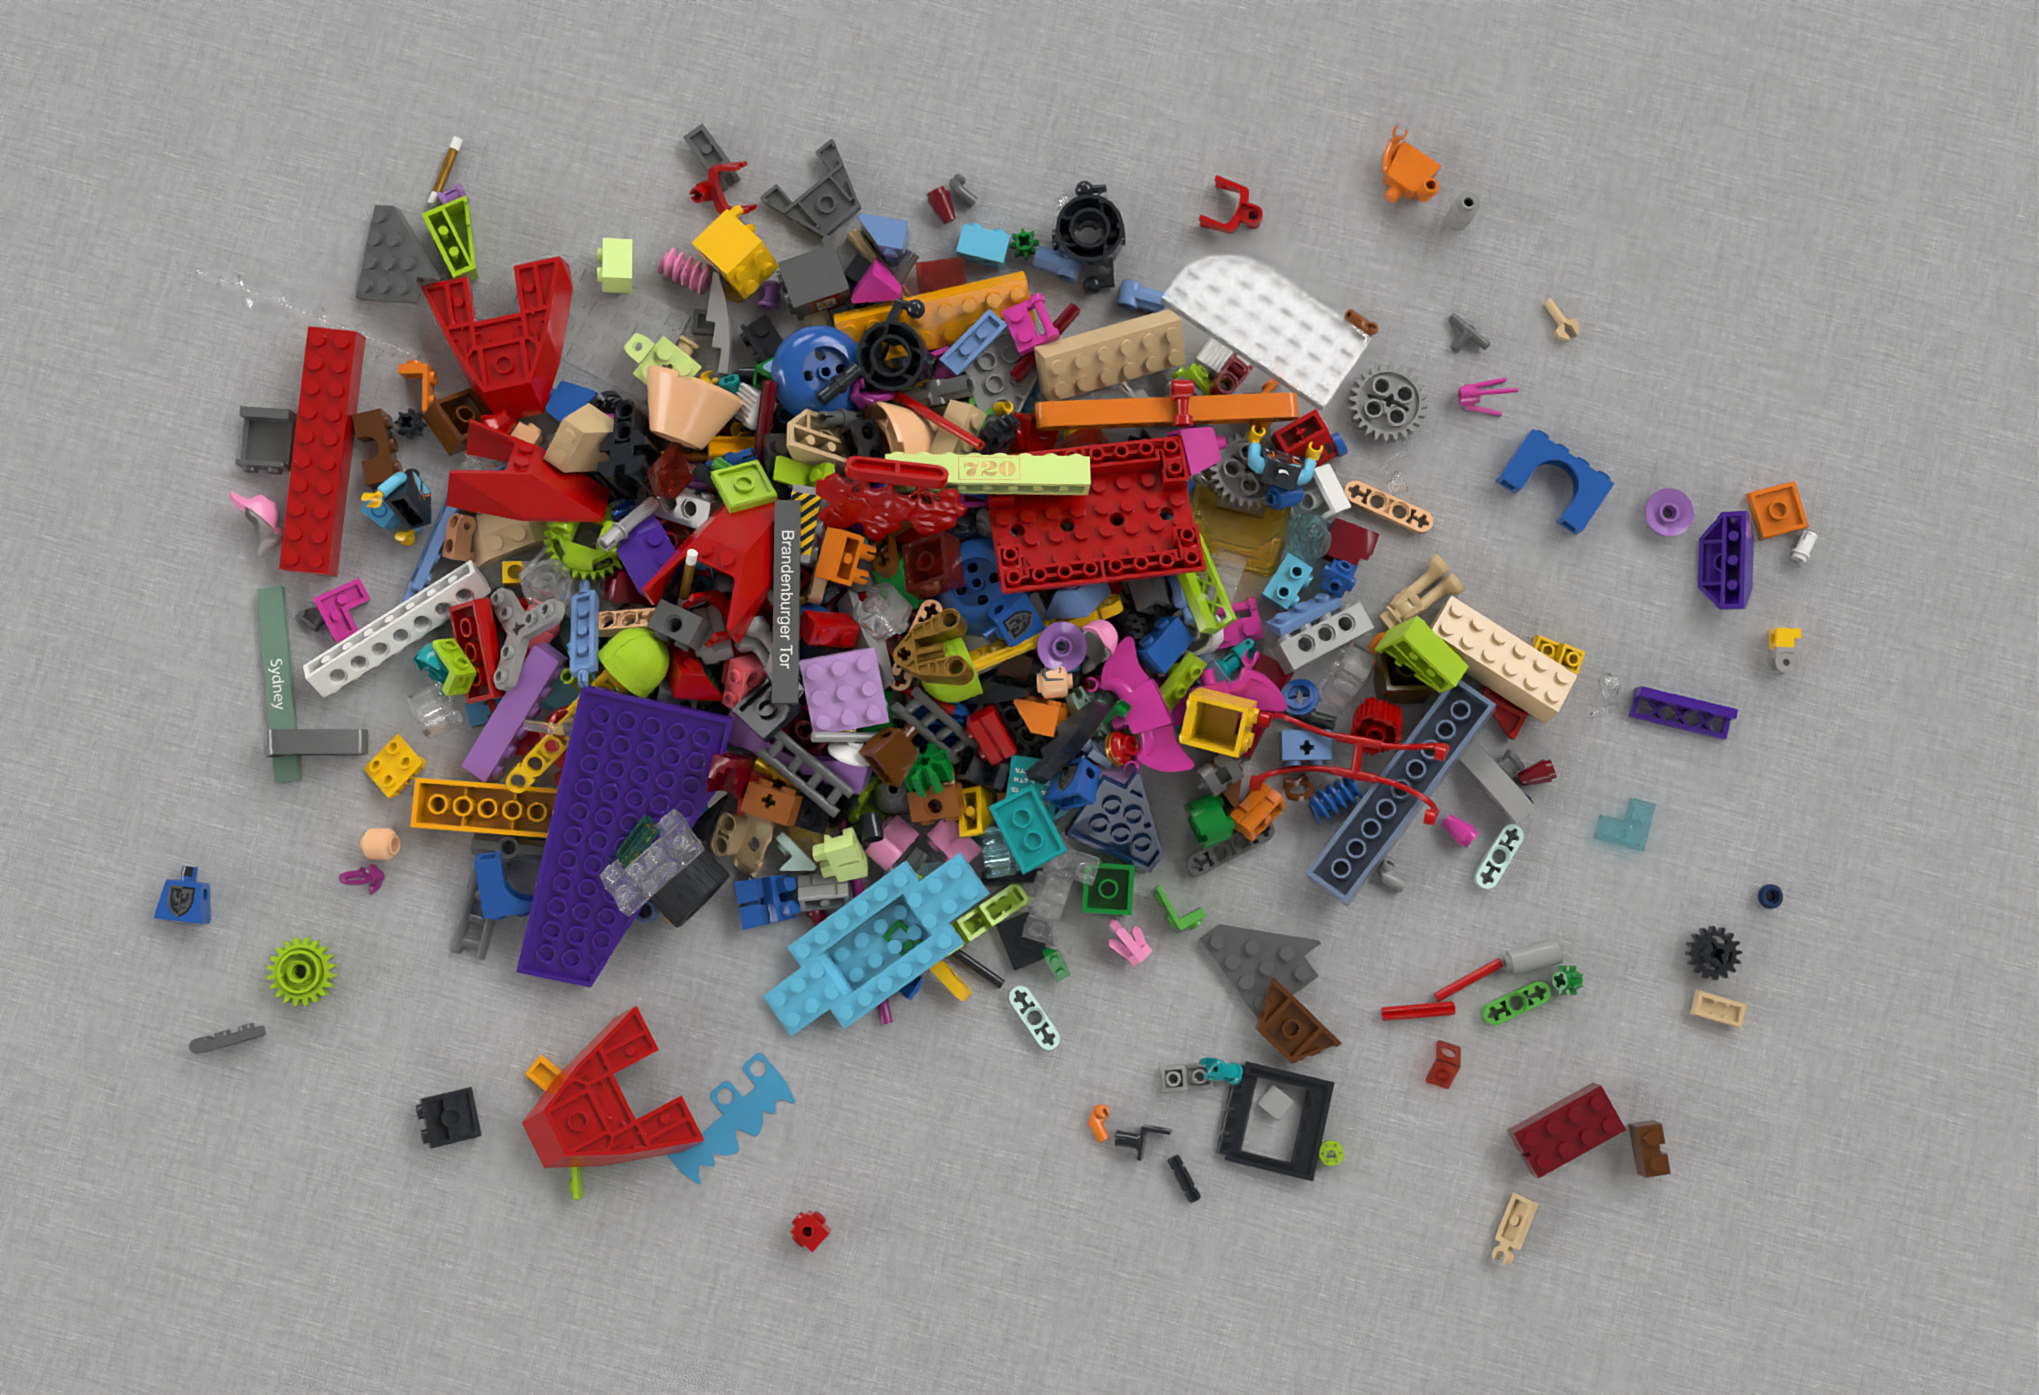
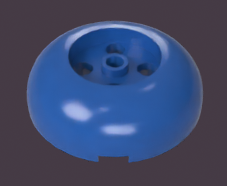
[771,325,868,417]
[932,538,1031,637]

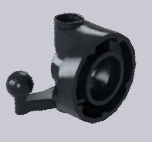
[1052,180,1126,295]
[857,297,938,404]

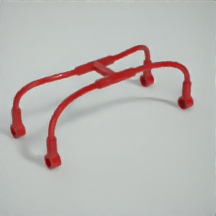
[1249,711,1450,826]

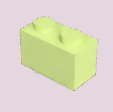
[597,238,632,293]

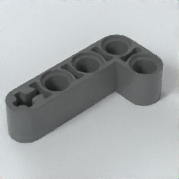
[264,729,368,758]

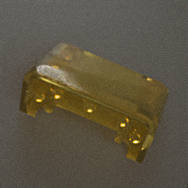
[1191,484,1291,577]

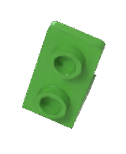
[1153,885,1206,931]

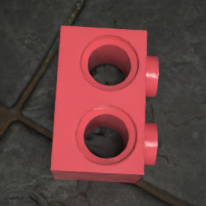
[722,654,767,710]

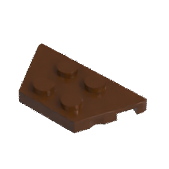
[1255,977,1342,1064]

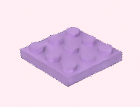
[799,647,889,732]

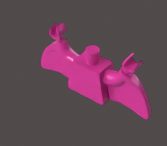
[1084,636,1195,772]
[1153,649,1287,727]

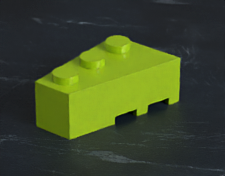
[1374,616,1469,693]

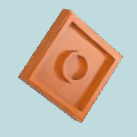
[1746,481,1809,541]

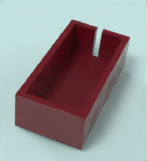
[1507,1082,1626,1179]

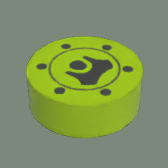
[1319,1140,1344,1166]

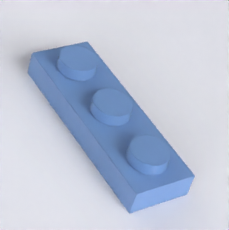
[939,309,1007,377]
[1266,592,1342,637]

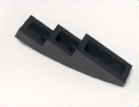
[960,674,1037,704]
[1025,699,1110,785]

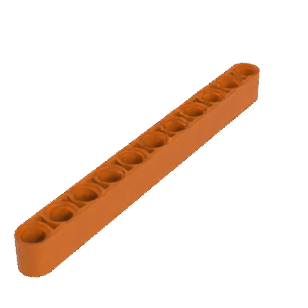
[1035,393,1299,431]

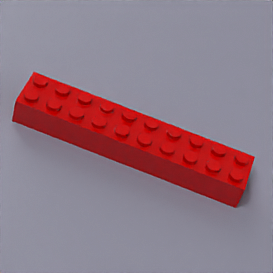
[279,326,366,577]

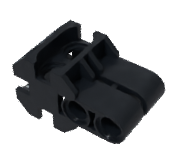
[597,399,668,500]

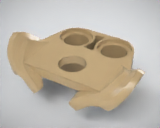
[711,811,775,879]

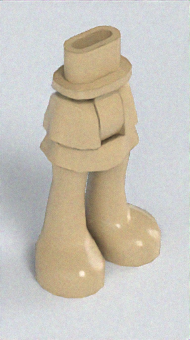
[1378,554,1465,629]

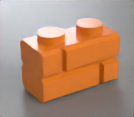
[1229,783,1286,842]

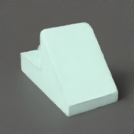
[776,832,819,871]

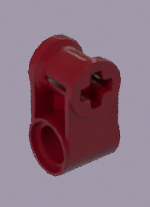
[1209,352,1253,395]

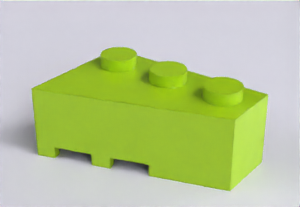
[422,195,479,281]

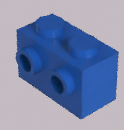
[1136,617,1195,674]

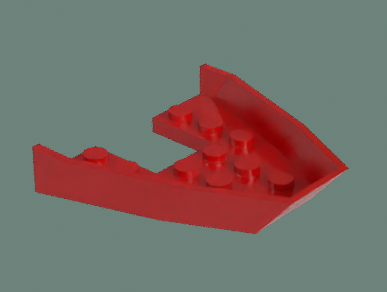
[421,256,573,419]
[522,1005,705,1168]

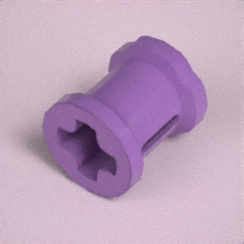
[437,183,470,205]
[757,281,781,311]

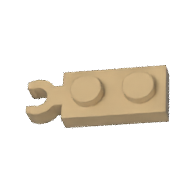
[1492,1192,1539,1265]

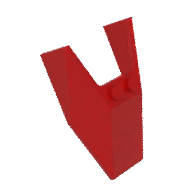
[446,419,611,522]
[641,498,780,644]

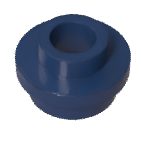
[1757,884,1783,909]

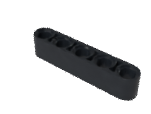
[1001,698,1055,759]

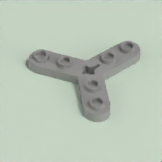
[491,588,565,692]

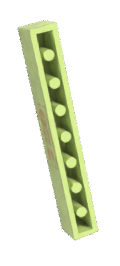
[885,452,1091,495]

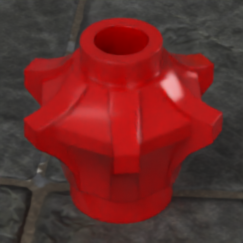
[480,409,518,435]

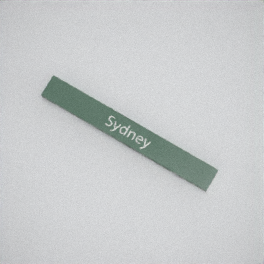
[257,586,302,783]

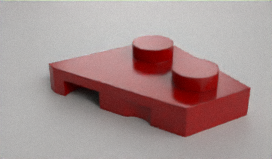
[1481,686,1528,740]

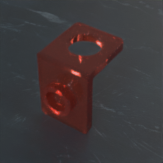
[1425,1040,1461,1089]

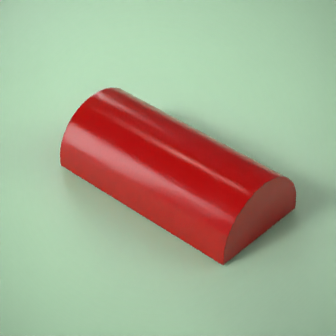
[449,598,506,704]

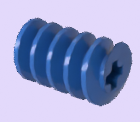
[1308,777,1363,825]

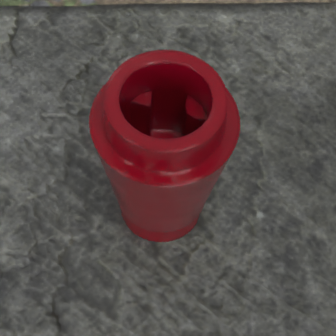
[927,186,956,225]
[1518,759,1557,787]

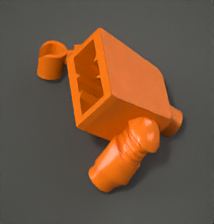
[1382,124,1441,204]

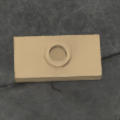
[1690,990,1747,1028]

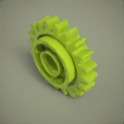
[266,937,338,1006]

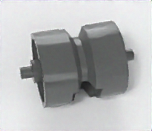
[1196,753,1244,797]

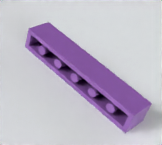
[461,642,569,783]

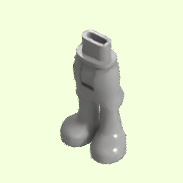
[734,616,804,698]

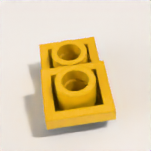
[1531,635,1586,675]

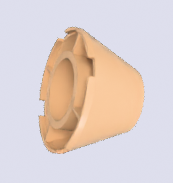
[647,365,743,450]
[864,401,939,495]

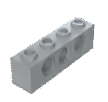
[628,480,724,529]
[1271,602,1374,675]

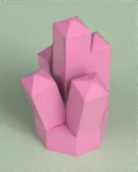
[1108,918,1152,966]

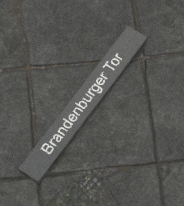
[772,500,802,704]

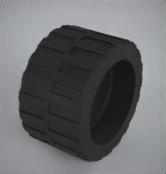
[648,846,730,928]

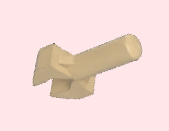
[1544,299,1579,342]

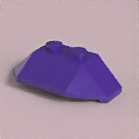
[1698,511,1754,610]
[616,514,685,597]

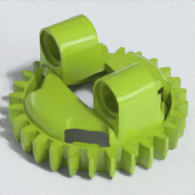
[544,501,628,583]

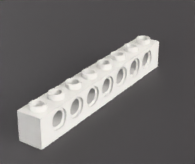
[303,560,491,698]

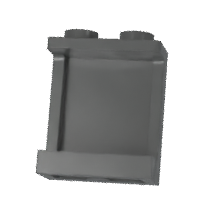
[235,406,297,475]

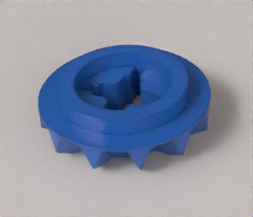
[1281,679,1320,717]

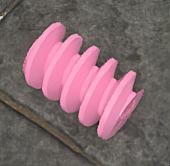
[657,248,712,295]

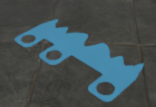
[667,1053,795,1185]

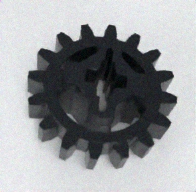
[973,413,1021,455]
[1685,926,1742,980]

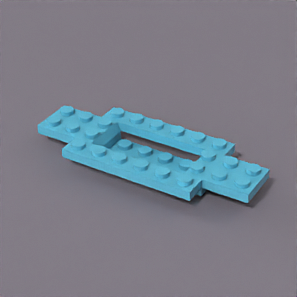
[763,852,990,1037]

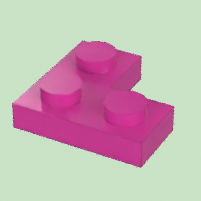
[313,578,370,643]

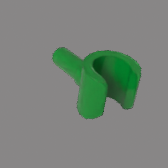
[1102,699,1132,725]

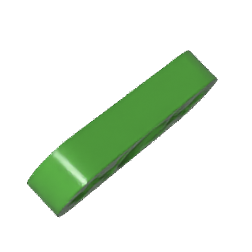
[1481,981,1551,1025]

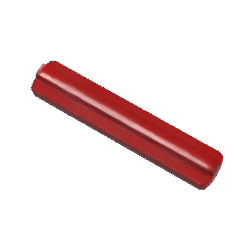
[1381,1001,1456,1021]

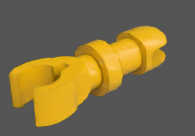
[753,757,796,788]

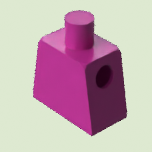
[1166,427,1226,476]

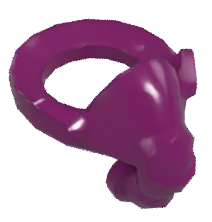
[850,378,895,410]
[339,863,385,895]

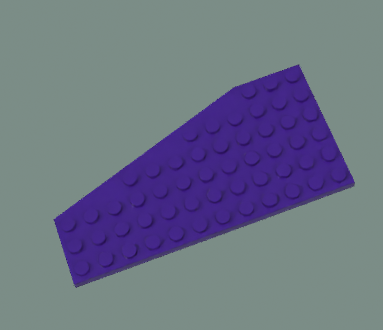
[516,685,733,987]

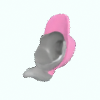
[230,491,283,558]
[1081,619,1118,675]

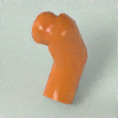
[1088,1104,1110,1143]

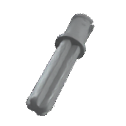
[597,496,660,552]

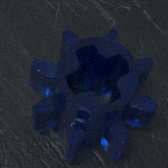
[611,497,637,522]

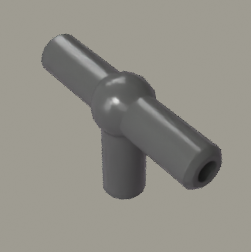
[1448,314,1490,352]

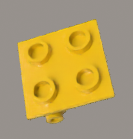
[363,733,427,799]

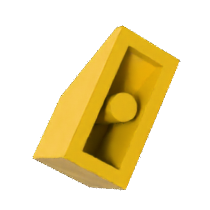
[959,785,994,838]

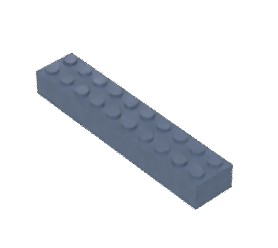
[1306,680,1496,907]

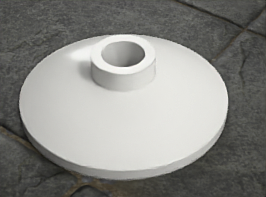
[828,742,869,767]

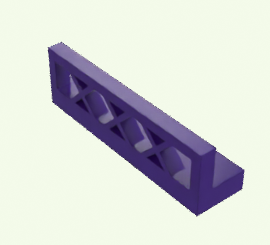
[1628,686,1738,740]

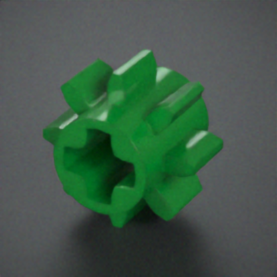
[1009,228,1039,261]
[1552,965,1583,995]

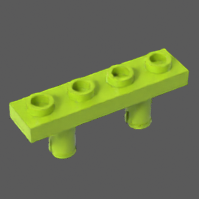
[1128,652,1207,738]

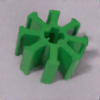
[904,743,954,797]

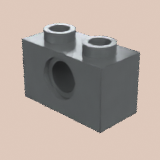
[647,599,712,652]

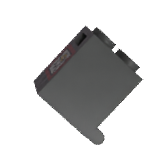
[776,235,851,321]

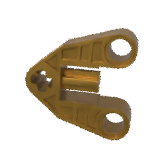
[893,608,974,685]

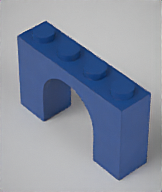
[1495,429,1615,535]
[474,851,534,920]

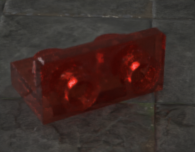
[647,442,696,500]

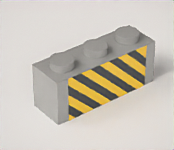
[790,484,830,567]

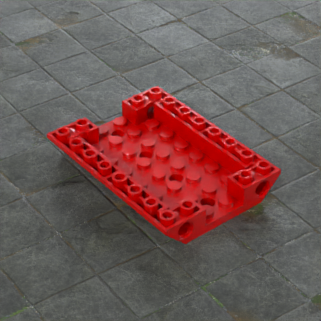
[986,436,1206,594]

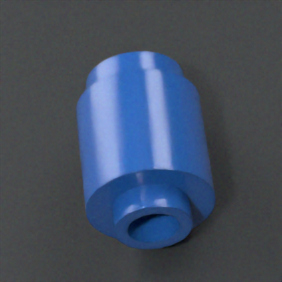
[1265,485,1303,510]

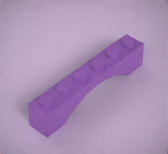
[728,711,872,795]

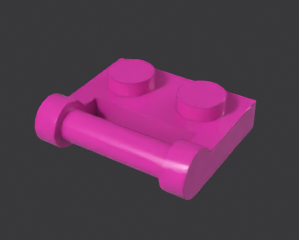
[1001,293,1060,356]
[1216,596,1265,651]

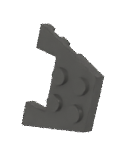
[760,138,861,238]

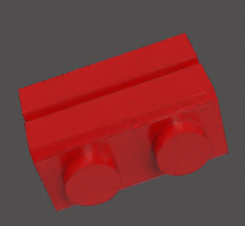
[800,610,859,648]
[965,704,1017,765]

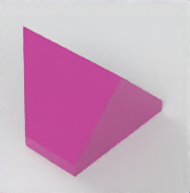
[851,256,902,303]

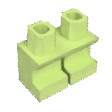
[812,827,868,882]

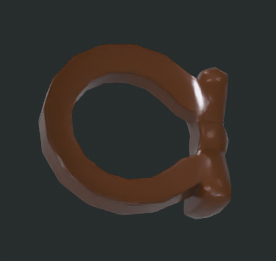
[1283,773,1315,801]

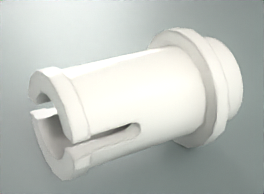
[1791,530,1818,563]

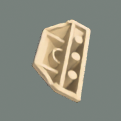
[786,409,847,474]
[470,514,549,570]

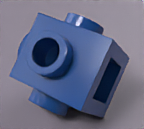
[1320,557,1358,598]

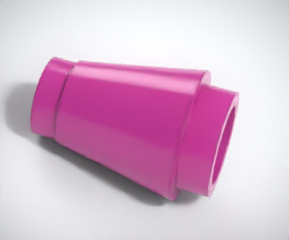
[1441,813,1479,848]

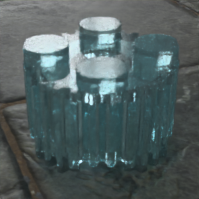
[981,827,1021,878]

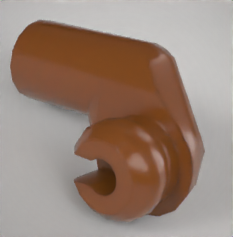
[1344,309,1378,337]

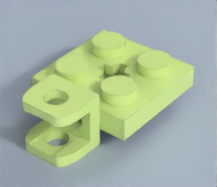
[624,333,703,385]

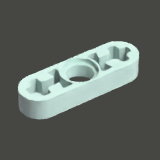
[1474,824,1524,889]
[1009,985,1060,1050]

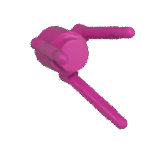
[1458,377,1519,416]

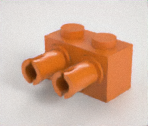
[814,527,876,586]

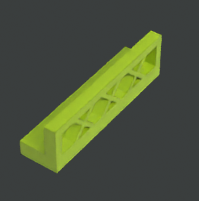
[1177,533,1237,634]

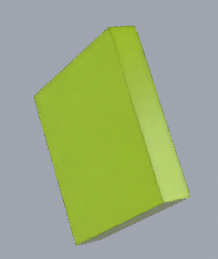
[711,460,778,514]

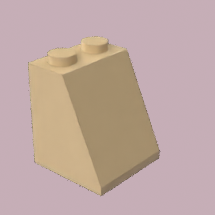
[543,403,614,473]

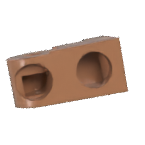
[442,513,477,562]

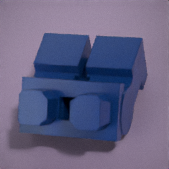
[734,874,801,930]

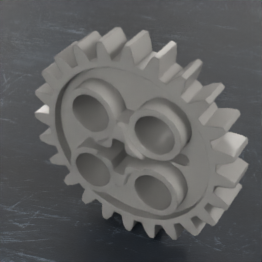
[1348,363,1428,443]
[1207,432,1275,511]

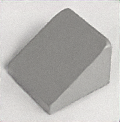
[1257,1084,1294,1121]

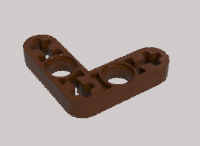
[870,494,932,578]

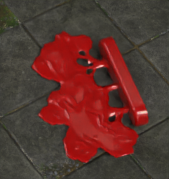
[816,456,968,543]

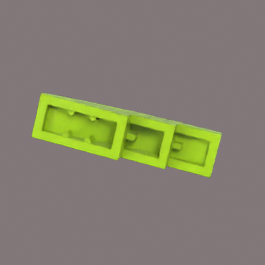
[944,884,1030,958]

